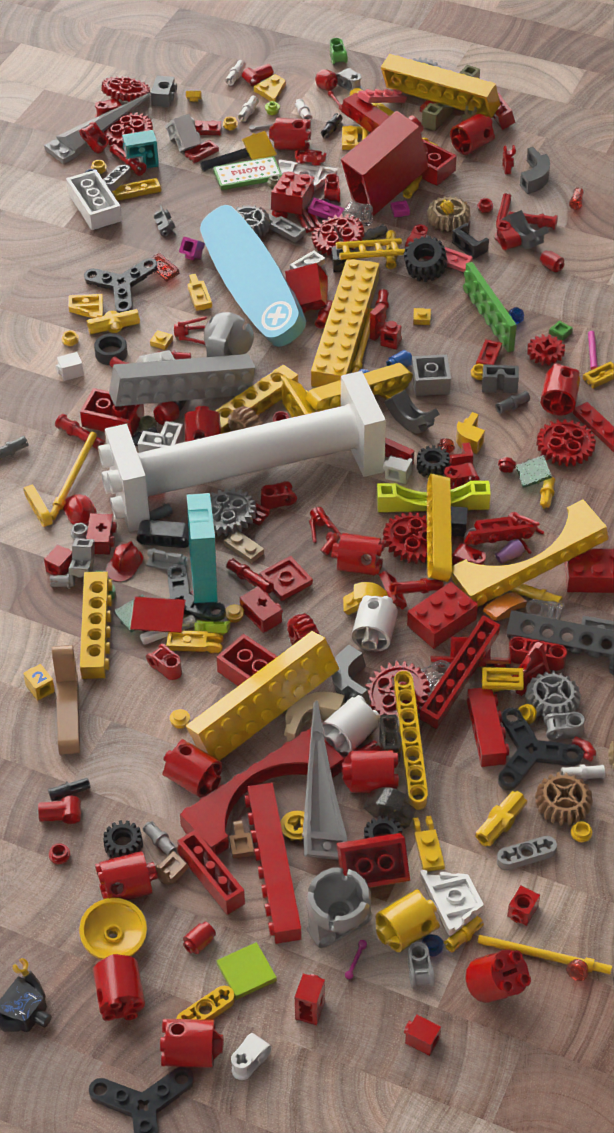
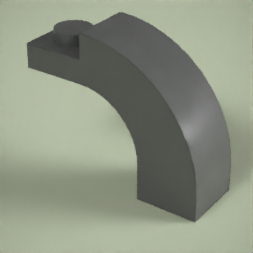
[520,147,550,194]
[502,210,549,249]
[384,390,440,433]
[331,645,371,705]

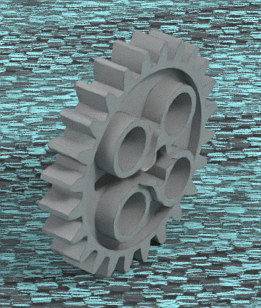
[210,488,257,536]

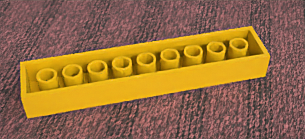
[311,259,379,387]

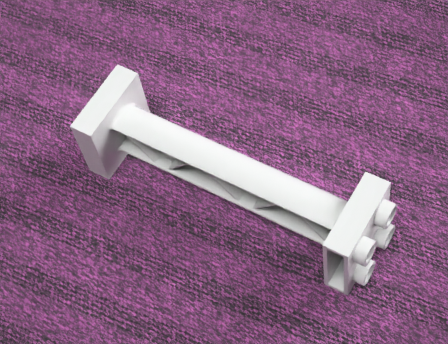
[98,371,386,532]

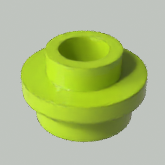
[265,101,280,115]

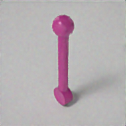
[345,940,367,980]

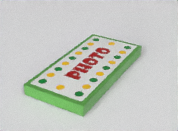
[213,156,282,190]

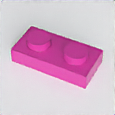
[308,198,344,220]

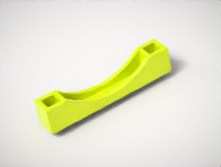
[377,481,491,512]

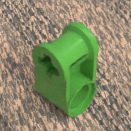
[330,38,348,64]

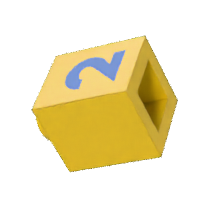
[23,664,55,701]

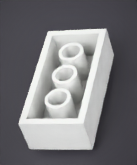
[66,170,122,230]

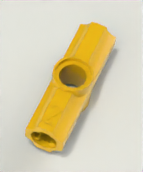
[86,309,140,334]
[475,791,527,847]

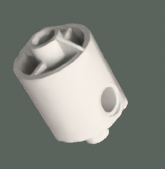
[352,595,398,652]
[322,695,381,755]

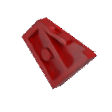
[512,642,550,696]

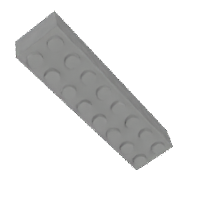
[109,354,255,406]

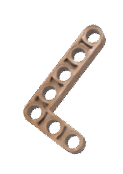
[52,645,80,755]

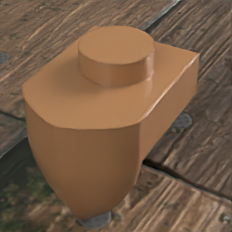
[155,851,189,885]

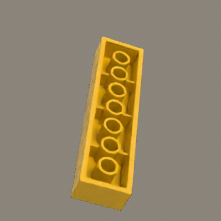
[381,54,500,118]
[186,631,339,760]

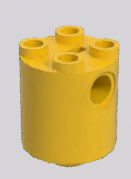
[375,889,440,952]

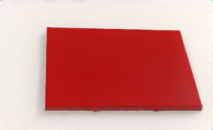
[130,597,185,633]

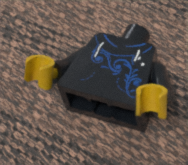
[0,958,52,1032]

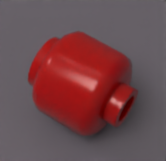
[315,69,338,91]
[153,401,180,426]

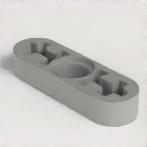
[103,165,131,191]
[497,836,557,870]

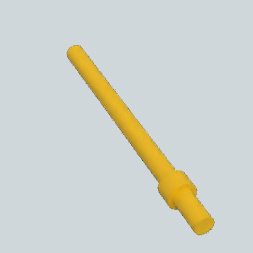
[351,308,373,373]
[50,432,97,520]
[478,935,612,975]

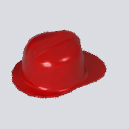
[63,494,97,526]
[106,541,144,582]

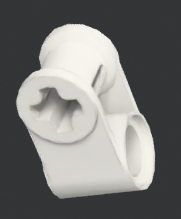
[231,1033,272,1080]

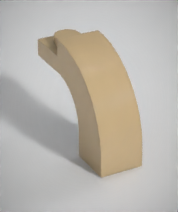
[284,692,345,742]

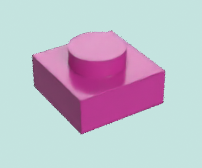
[390,200,410,218]

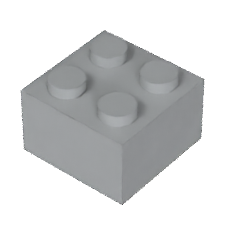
[411,354,451,396]

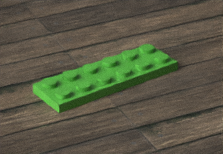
[463,262,517,352]

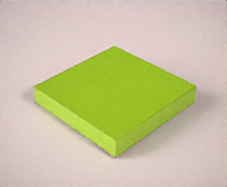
[216,942,277,1000]

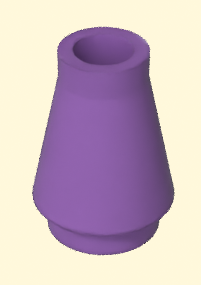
[495,539,525,564]

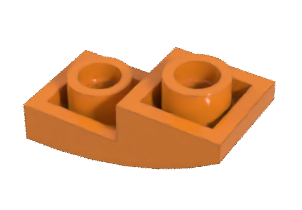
[483,592,527,621]

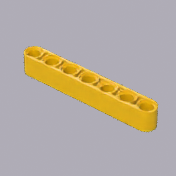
[305,363,413,412]
[427,474,452,582]
[394,671,428,810]

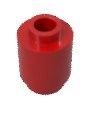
[540,250,565,273]
[183,921,216,954]

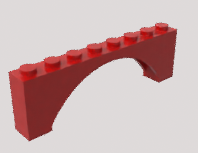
[180,728,344,856]

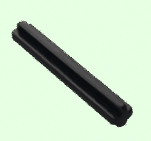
[200,148,250,171]

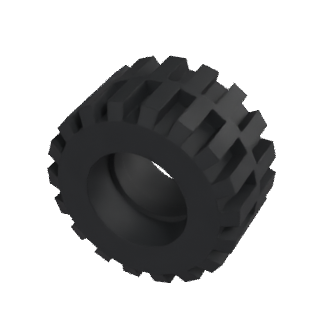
[404,236,447,282]

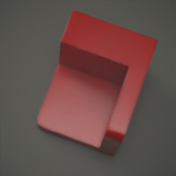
[449,442,473,466]

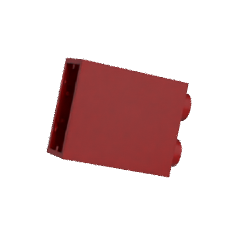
[341,111,428,216]

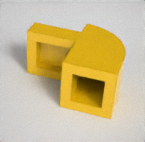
[456,412,485,454]
[343,582,388,615]

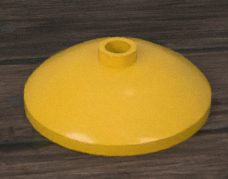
[79,898,147,960]

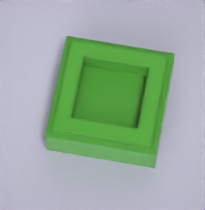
[549,321,573,341]

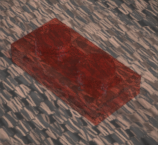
[149,252,180,282]

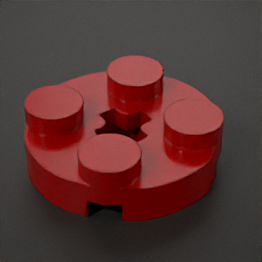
[295,149,326,166]

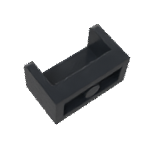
[452,223,489,259]

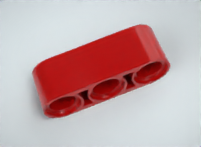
[508,637,567,671]

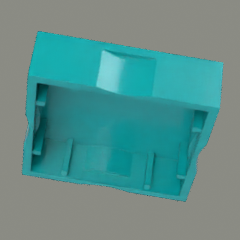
[187,493,218,603]

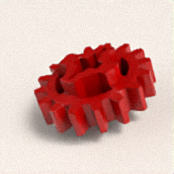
[527,334,565,366]

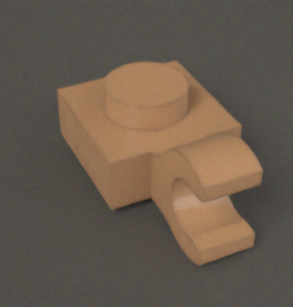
[229,820,254,859]

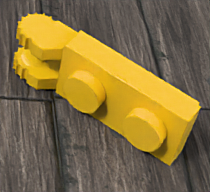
[166,631,223,653]
[413,815,445,872]

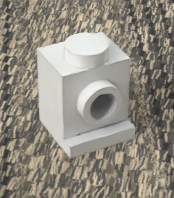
[383,456,412,484]

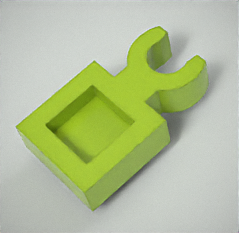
[195,620,231,635]

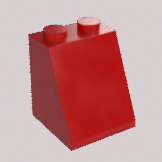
[285,263,328,314]

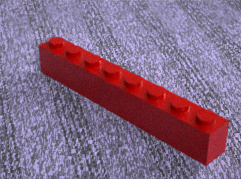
[244,783,302,944]

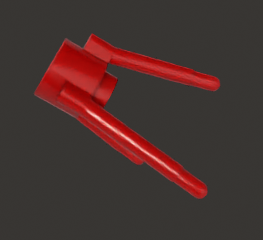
[174,316,207,345]
[309,507,342,543]
[508,512,544,554]

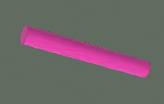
[588,331,597,370]

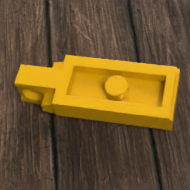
[187,274,213,311]

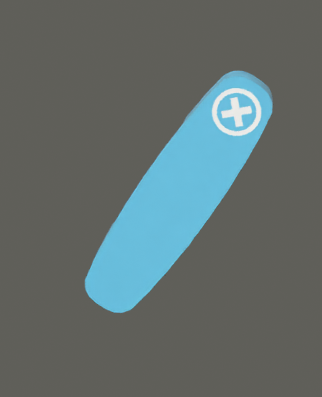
[200,205,306,347]

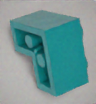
[122,130,159,169]

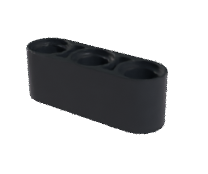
[136,520,189,548]

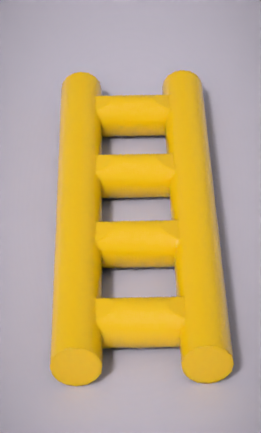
[336,238,405,260]

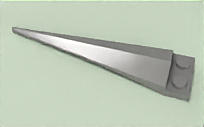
[44,93,150,164]
[302,700,347,860]

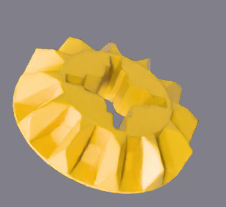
[280,810,304,841]

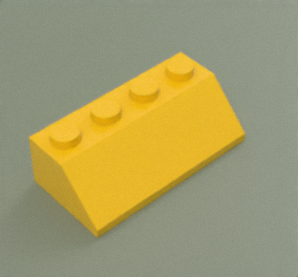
[281,376,318,418]

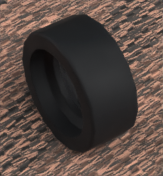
[94,334,128,365]

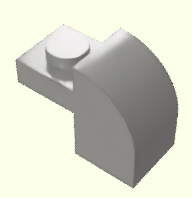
[69,538,95,577]

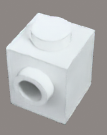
[55,352,84,381]

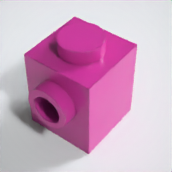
[179,236,205,260]

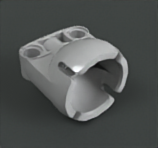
[204,312,254,357]
[306,868,373,948]

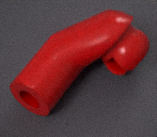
[320,532,339,556]
[572,736,597,762]

